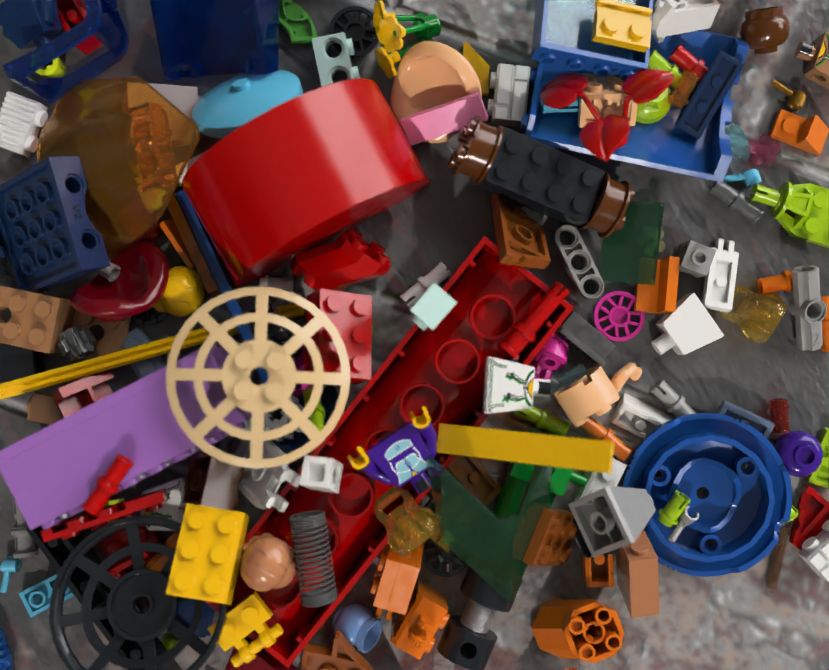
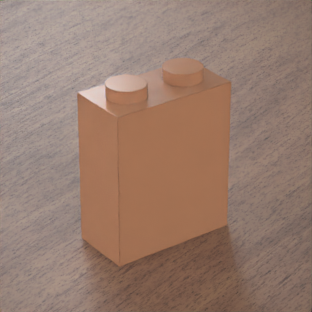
[616,529,660,618]

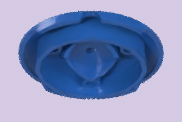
[621,413,792,577]

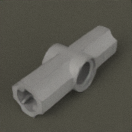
[788,265,827,351]

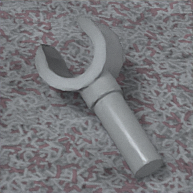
[668,505,699,543]

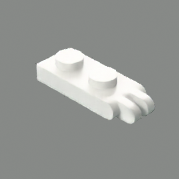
[702,238,739,313]

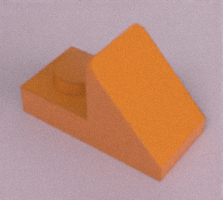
[768,109,829,156]

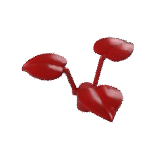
[540,69,674,162]

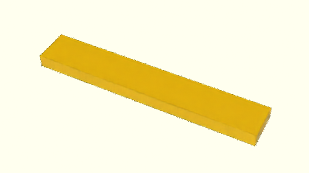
[437,423,614,473]

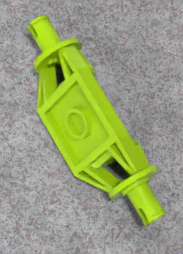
[749,182,829,248]

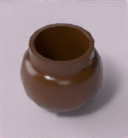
[740,6,790,54]

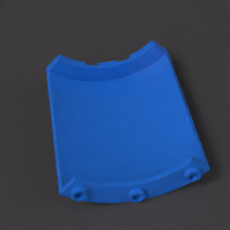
[520,4,749,183]

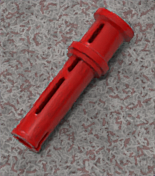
[497,281,570,362]

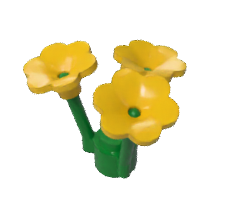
[373,0,441,79]

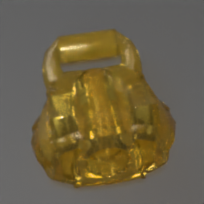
[719,285,787,344]
[374,486,439,557]

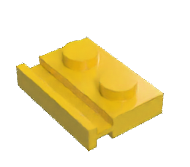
[591,0,653,52]

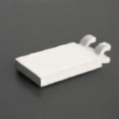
[234,439,301,513]

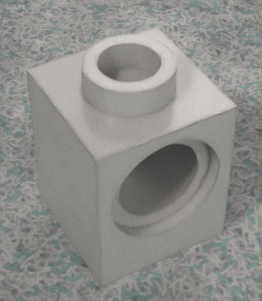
[676,240,716,278]

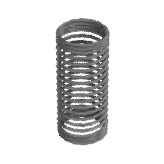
[288,510,338,607]

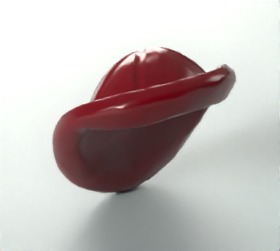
[70,242,169,323]

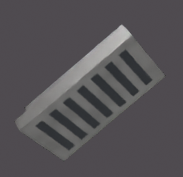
[556,311,616,367]

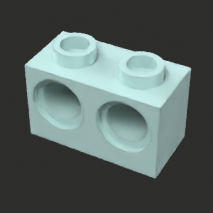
[311,32,360,87]
[410,283,457,331]

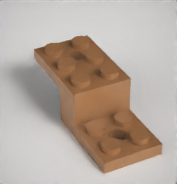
[0,285,131,359]

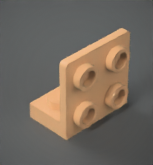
[578,74,638,128]

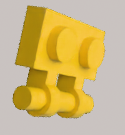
[208,591,284,668]

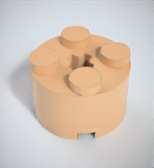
[553,365,620,427]

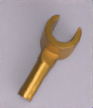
[771,79,806,111]

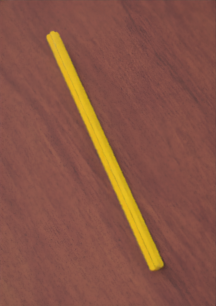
[0,303,304,400]

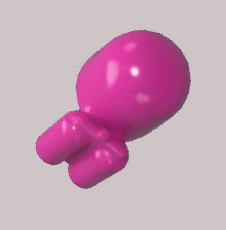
[529,333,569,380]

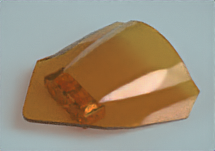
[37,76,200,258]

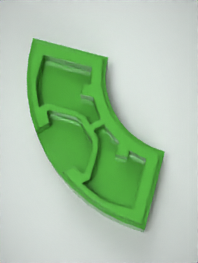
[261,0,318,46]

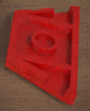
[789,484,829,551]

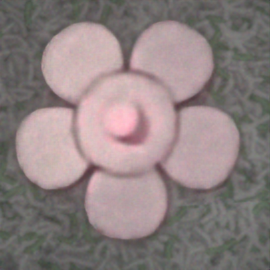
[749,135,781,166]

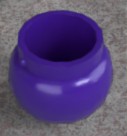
[773,430,823,477]

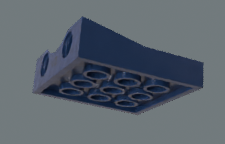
[0,156,110,294]

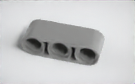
[551,225,604,300]

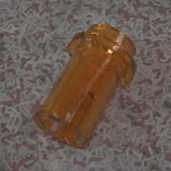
[667,70,699,109]

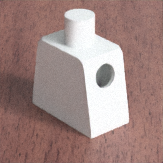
[651,293,724,355]

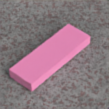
[400,91,488,146]

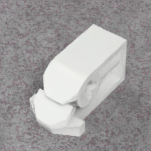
[651,0,721,43]

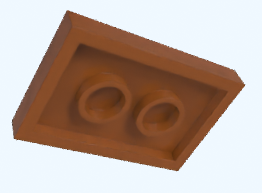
[522,508,577,566]

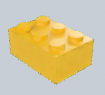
[166,503,249,605]

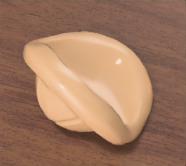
[390,41,482,143]

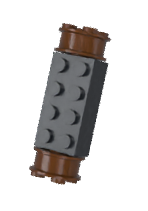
[448,115,635,238]

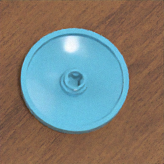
[192,69,303,138]

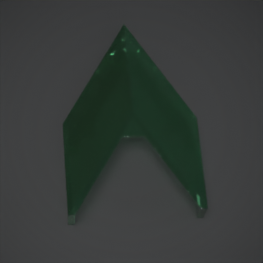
[426,428,552,604]

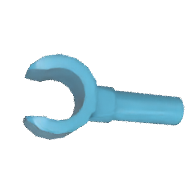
[723,169,762,187]
[0,556,22,593]

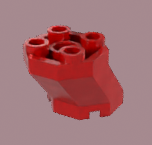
[289,228,391,292]

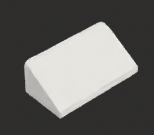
[610,393,672,439]

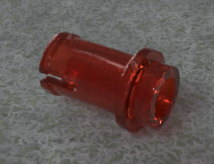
[768,398,791,433]

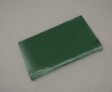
[599,202,664,285]

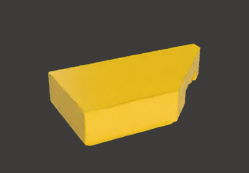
[463,42,490,95]

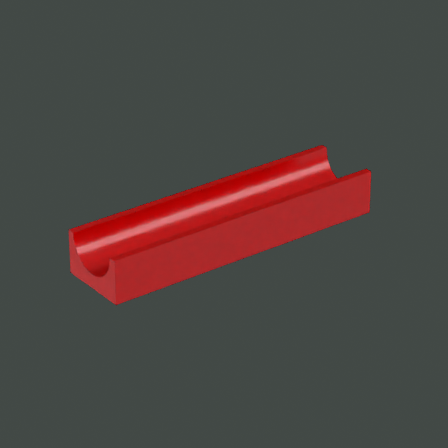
[204,236,574,668]

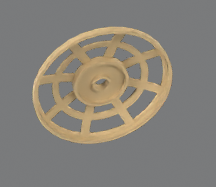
[166,286,350,469]

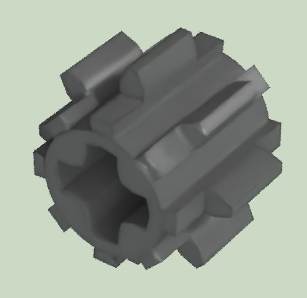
[58,325,96,361]

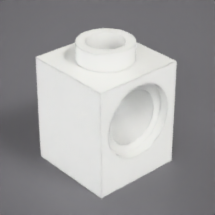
[299,455,343,493]

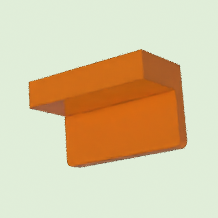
[634,256,680,315]

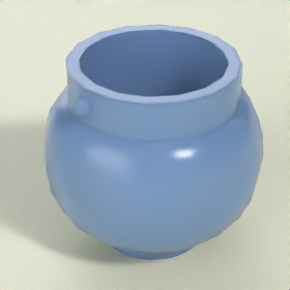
[332,603,383,654]

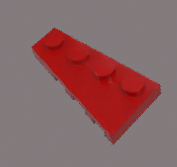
[40,488,169,543]

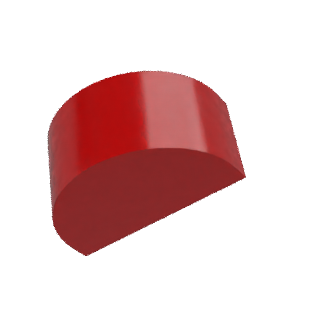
[182,78,430,288]

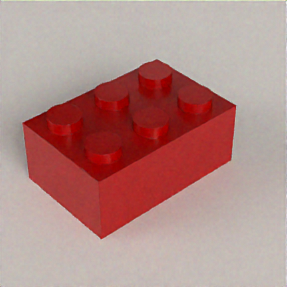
[304,288,372,385]

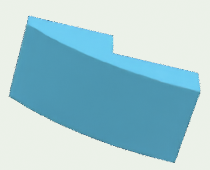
[18,573,74,617]

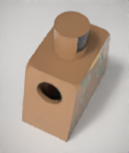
[794,32,829,90]

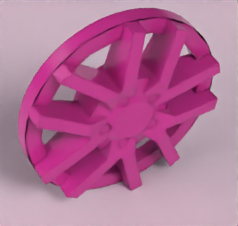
[593,291,645,342]

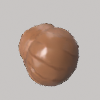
[240,533,296,591]

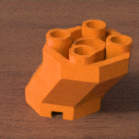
[530,597,625,663]

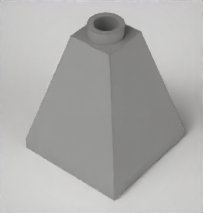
[568,486,656,558]

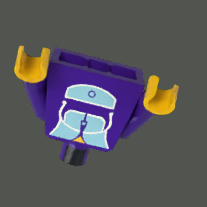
[347,406,437,494]

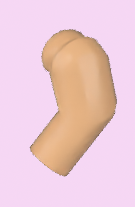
[610,362,643,393]

